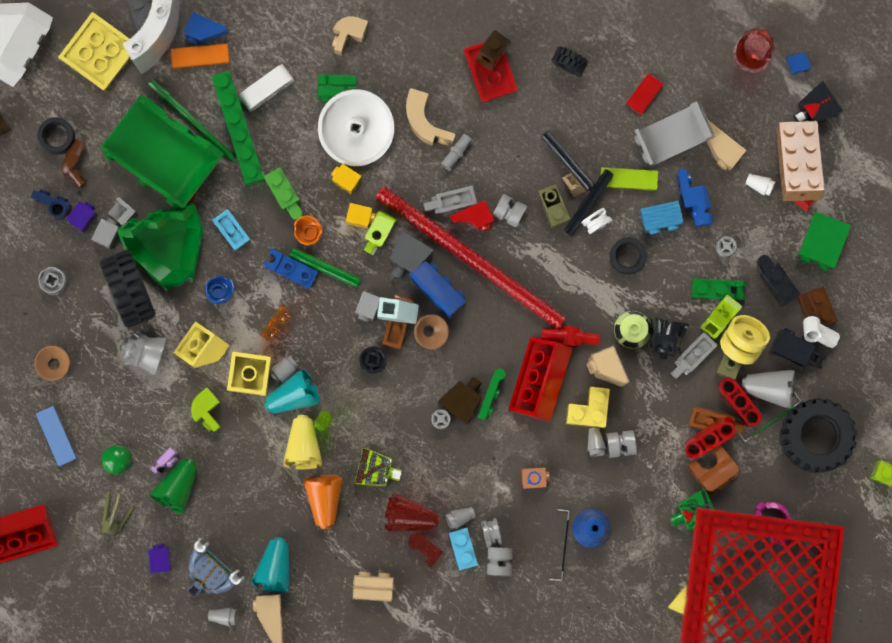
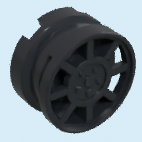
[359,346,386,374]

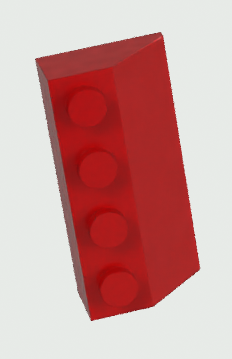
[508,337,572,422]
[0,504,58,563]

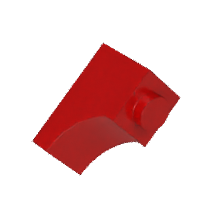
[450,200,494,232]

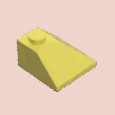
[173,322,229,368]

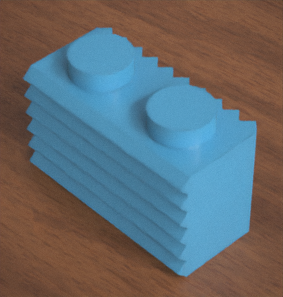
[640,201,683,235]

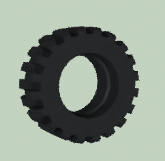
[100,250,156,328]
[780,398,857,473]

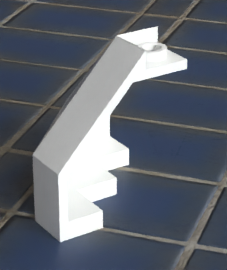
[0,2,53,87]

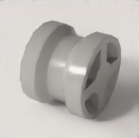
[716,236,737,257]
[431,409,451,429]

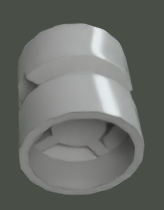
[492,194,528,228]
[606,430,636,458]
[487,547,513,576]

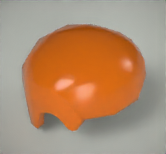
[294,215,323,246]

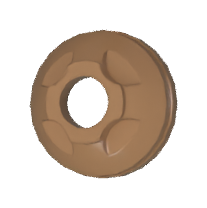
[414,314,449,349]
[35,346,70,381]

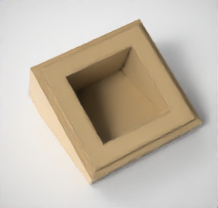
[562,173,586,198]

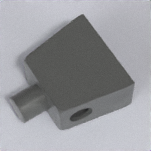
[390,231,433,280]

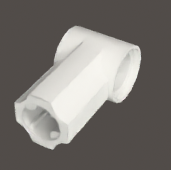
[803,316,840,348]

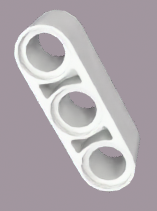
[238,64,294,112]

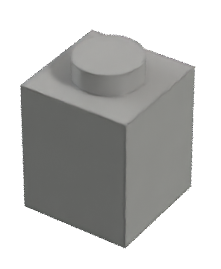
[91,218,119,250]
[355,291,380,322]

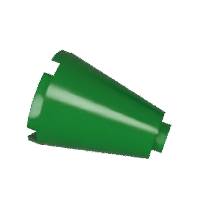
[150,458,198,514]

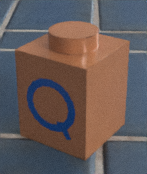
[521,468,550,489]

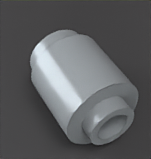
[271,355,299,383]

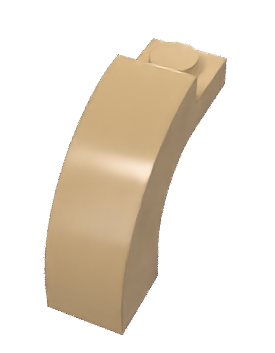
[406,88,456,146]

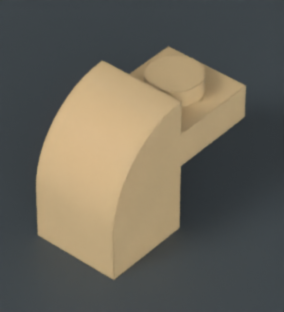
[332,16,369,55]

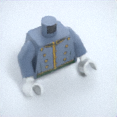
[188,538,245,597]

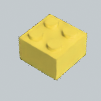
[227,352,272,396]

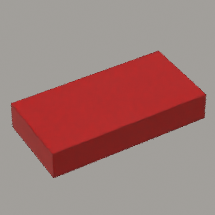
[626,73,664,115]

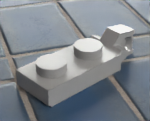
[423,186,477,214]
[670,332,718,379]

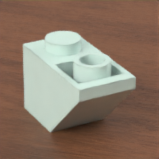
[377,297,419,324]

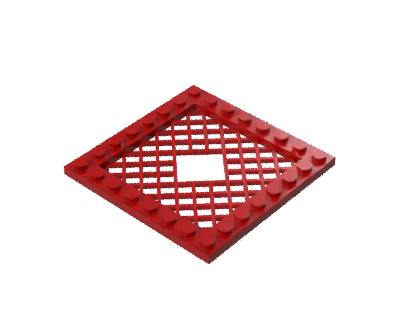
[680,508,845,643]

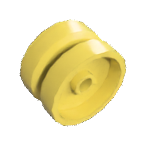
[720,315,770,364]

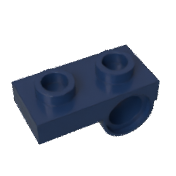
[31,189,72,220]

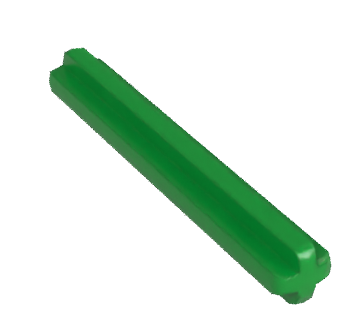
[290,248,361,288]

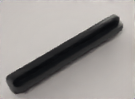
[541,131,595,191]
[564,169,614,236]

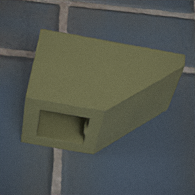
[538,184,570,229]

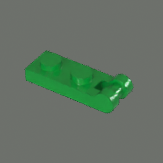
[691,278,746,301]
[477,369,506,421]

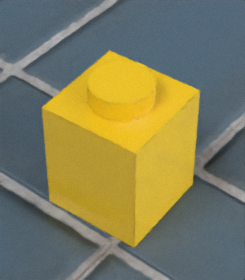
[331,164,362,195]
[346,203,375,229]

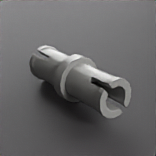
[441,134,473,171]

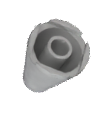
[742,370,795,408]

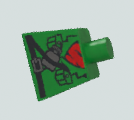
[670,488,714,530]

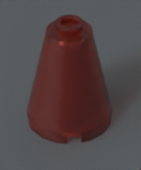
[384,493,439,532]

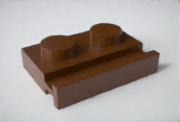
[797,286,838,326]

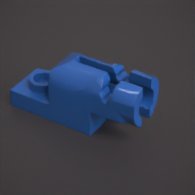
[677,169,714,227]

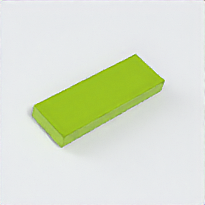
[600,167,658,191]

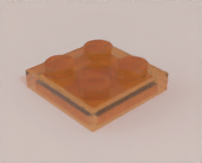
[259,304,291,342]

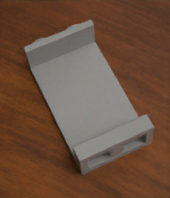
[634,101,715,166]

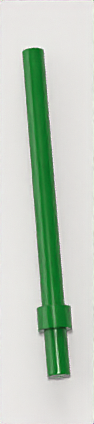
[148,79,237,162]

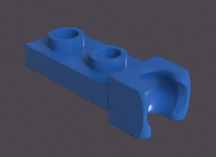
[262,248,318,289]

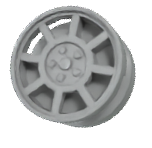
[38,267,67,295]
[481,518,502,548]

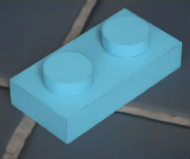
[212,209,250,251]
[449,528,478,571]

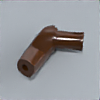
[61,140,87,189]

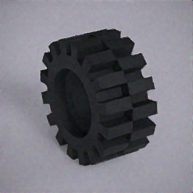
[551,46,588,76]

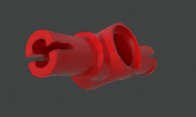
[541,326,600,347]

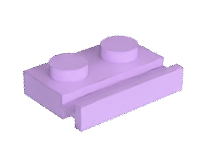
[150,448,180,474]

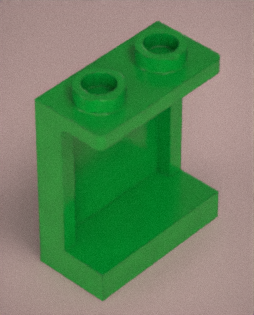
[797,211,851,271]

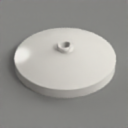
[318,89,394,166]

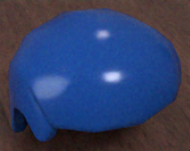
[205,275,234,305]

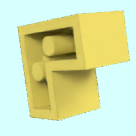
[566,387,610,428]

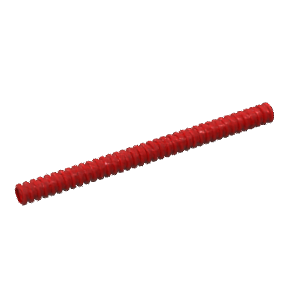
[375,186,566,329]

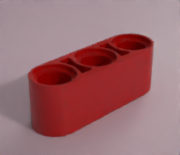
[718,378,761,427]
[685,417,735,459]

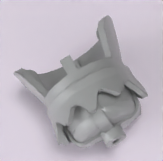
[121,331,166,375]

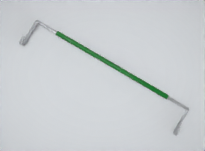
[738,391,801,442]

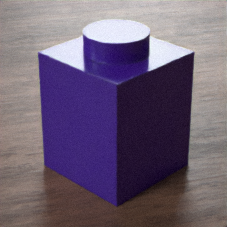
[66,201,98,233]
[148,544,172,573]

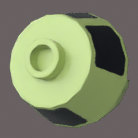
[614,311,652,349]

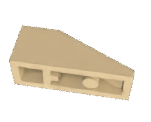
[707,120,746,171]
[253,594,283,643]

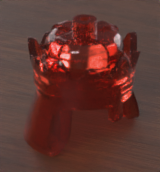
[733,28,775,73]

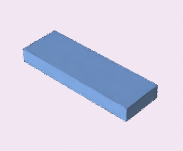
[36,406,77,467]

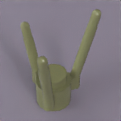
[101,491,135,536]

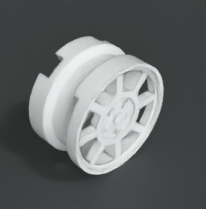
[582,208,612,235]

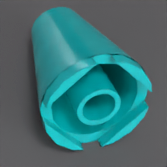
[264,369,320,414]
[251,537,290,593]

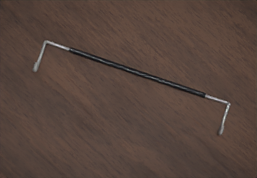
[549,509,570,581]

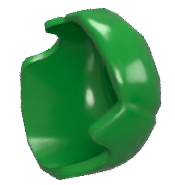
[101,445,133,475]

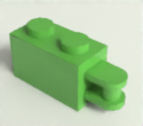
[264,167,303,221]

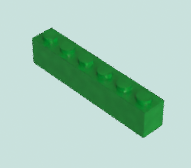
[211,71,265,188]

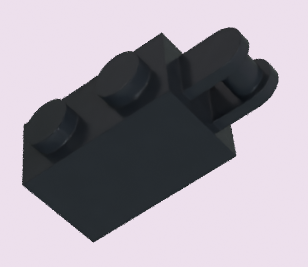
[757,255,800,307]
[769,328,826,369]

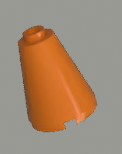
[304,475,342,529]

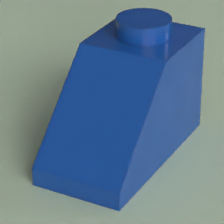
[183,12,229,44]

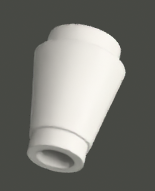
[746,174,775,196]

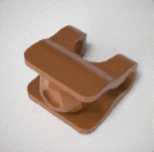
[688,445,739,495]

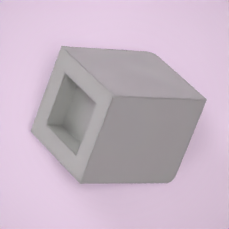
[109,197,138,225]

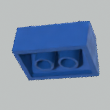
[409,261,466,320]

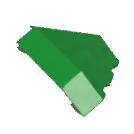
[117,203,204,292]

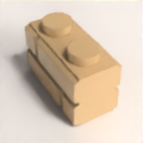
[353,572,393,601]

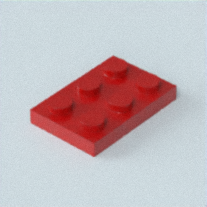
[463,41,518,103]

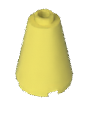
[283,415,322,470]

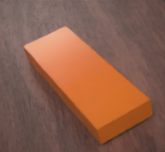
[171,44,230,69]

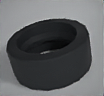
[38,117,75,155]
[610,237,647,275]

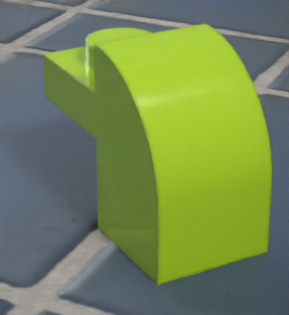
[700,295,742,339]
[191,388,221,433]

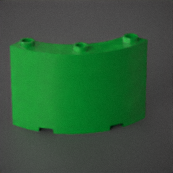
[99,94,224,209]

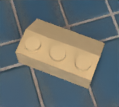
[586,346,629,387]

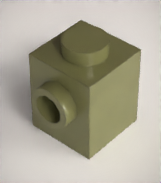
[715,352,742,380]

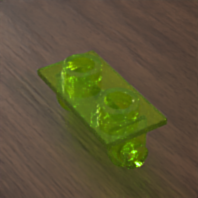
[311,410,332,432]

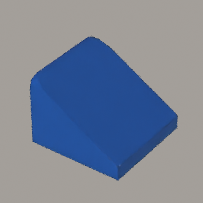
[786,52,811,76]

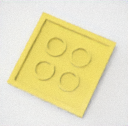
[58,12,131,92]

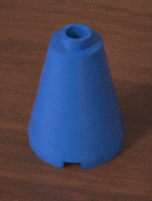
[572,509,611,548]

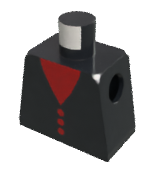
[793,81,843,124]

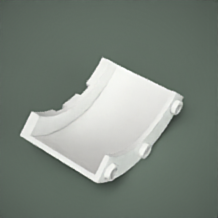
[123,0,180,75]

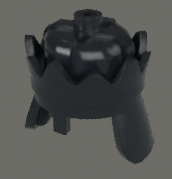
[648,316,689,359]

